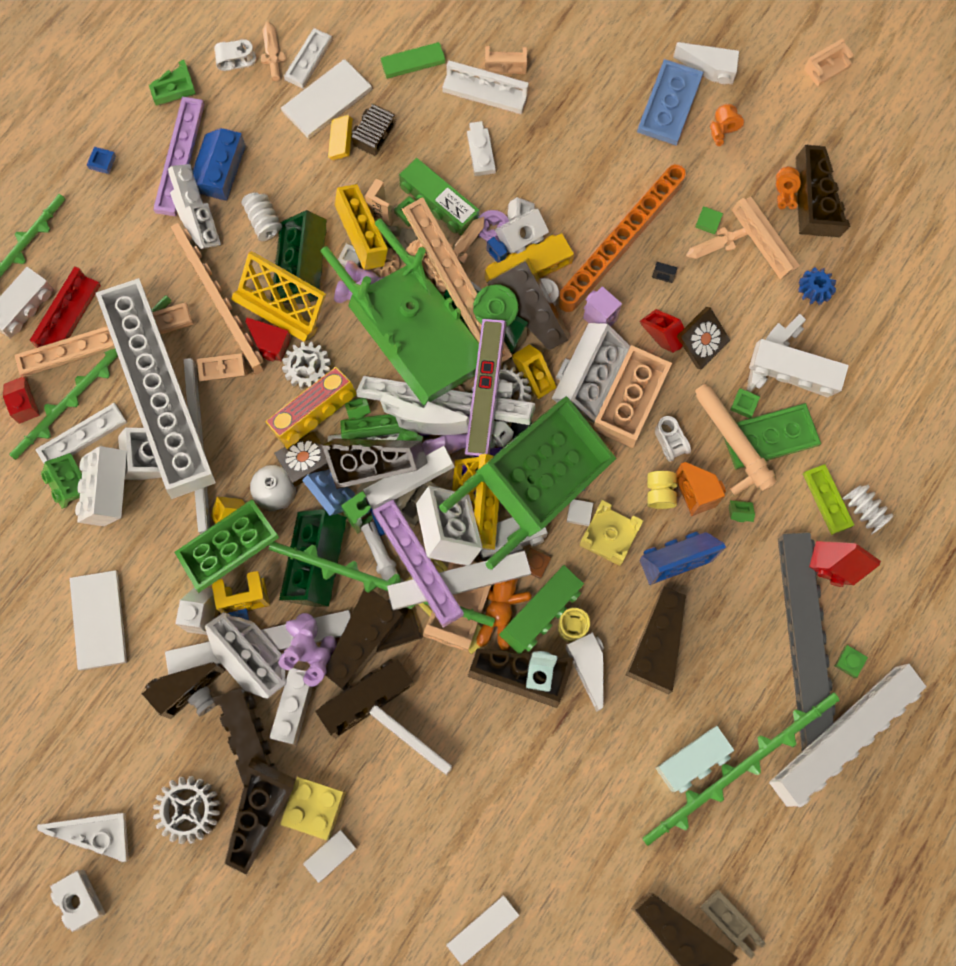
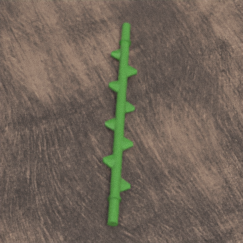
[0,194,66,278]
[9,295,172,460]
[269,542,495,627]
[642,692,840,846]

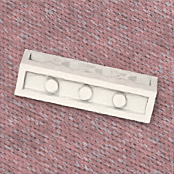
[442,60,529,114]

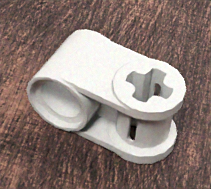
[214,39,256,71]
[655,416,691,462]

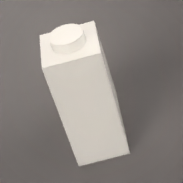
[175,587,216,635]

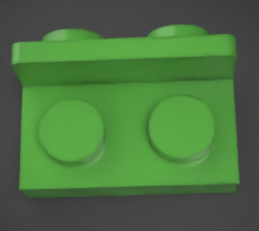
[41,453,82,509]

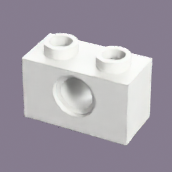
[495,209,549,254]
[50,870,105,932]

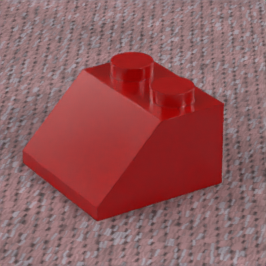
[809,541,881,587]

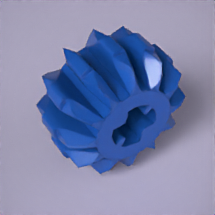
[798,267,836,305]

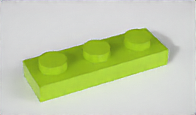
[803,464,854,535]

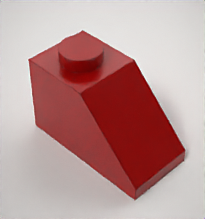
[639,309,684,353]
[245,317,291,362]
[3,376,40,424]

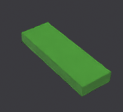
[380,42,445,79]
[340,414,408,439]

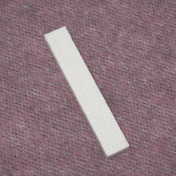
[387,551,531,610]

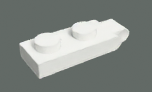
[467,121,496,176]

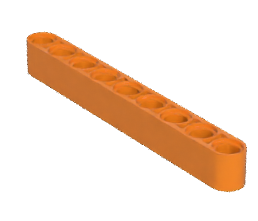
[559,164,686,312]

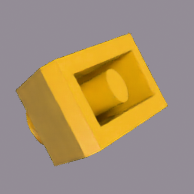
[512,344,557,399]

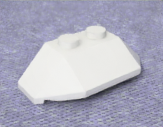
[205,613,286,699]

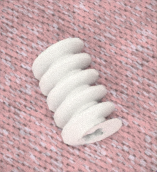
[241,192,282,241]
[842,485,894,534]

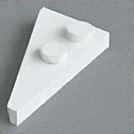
[37,813,129,862]

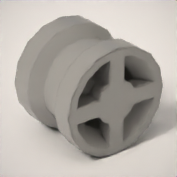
[188,686,215,716]

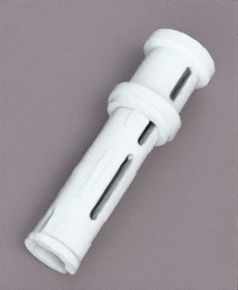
[361,522,404,591]

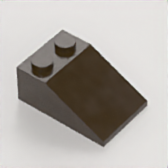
[142,662,225,719]

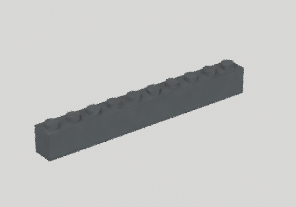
[778,533,835,752]

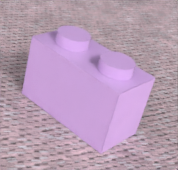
[583,286,622,327]

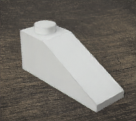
[674,42,739,84]
[566,633,604,712]

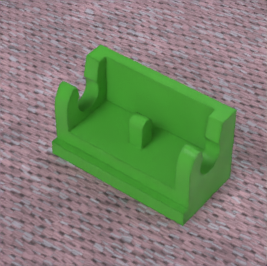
[341,491,373,534]

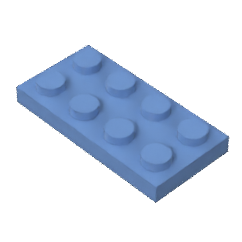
[637,59,703,145]

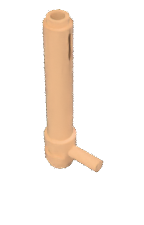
[695,384,778,496]

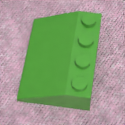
[174,500,279,593]

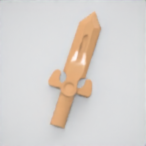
[261,21,286,81]
[450,217,484,264]
[685,227,749,259]

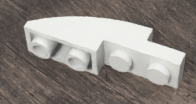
[168,164,221,249]
[747,314,806,392]
[380,393,469,435]

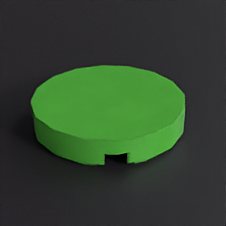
[473,285,518,327]

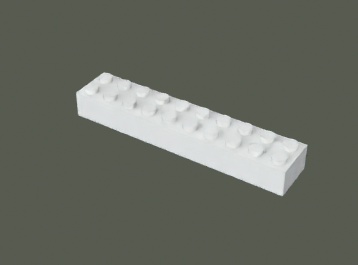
[96,278,216,499]

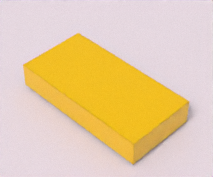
[328,115,353,161]

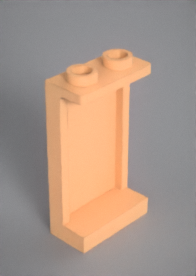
[423,561,491,652]

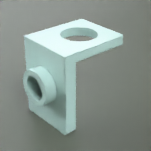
[526,651,557,692]

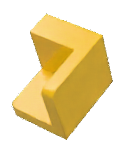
[211,496,245,524]

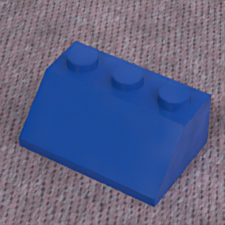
[192,128,246,201]

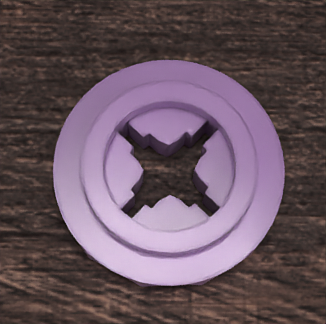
[479,210,509,243]

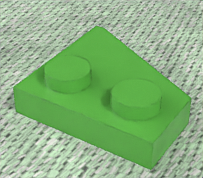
[149,59,196,106]

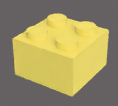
[280,777,346,840]

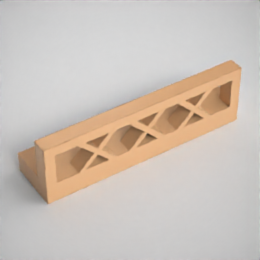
[732,196,800,279]

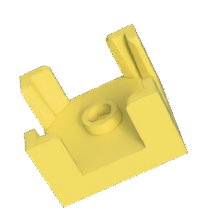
[579,500,643,566]

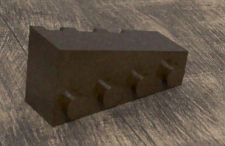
[796,145,851,238]
[468,648,574,708]
[224,757,296,875]

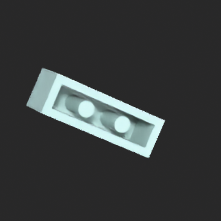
[656,726,734,793]

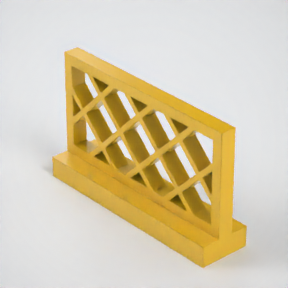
[231,251,326,342]
[452,454,499,550]

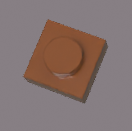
[526,548,551,579]

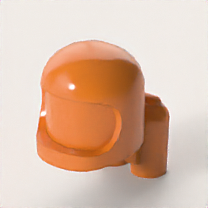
[710,104,744,146]
[776,166,801,209]

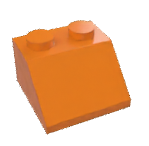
[676,462,726,516]

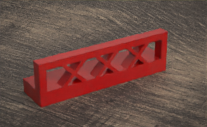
[30,266,101,348]

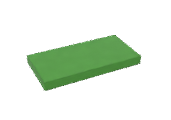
[723,403,821,470]

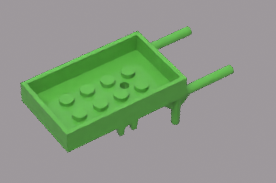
[320,218,479,406]
[439,396,617,570]

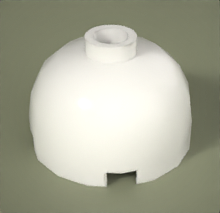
[250,465,296,512]

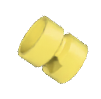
[647,471,677,509]
[557,608,590,643]

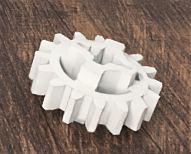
[282,342,331,390]

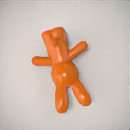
[476,578,532,651]

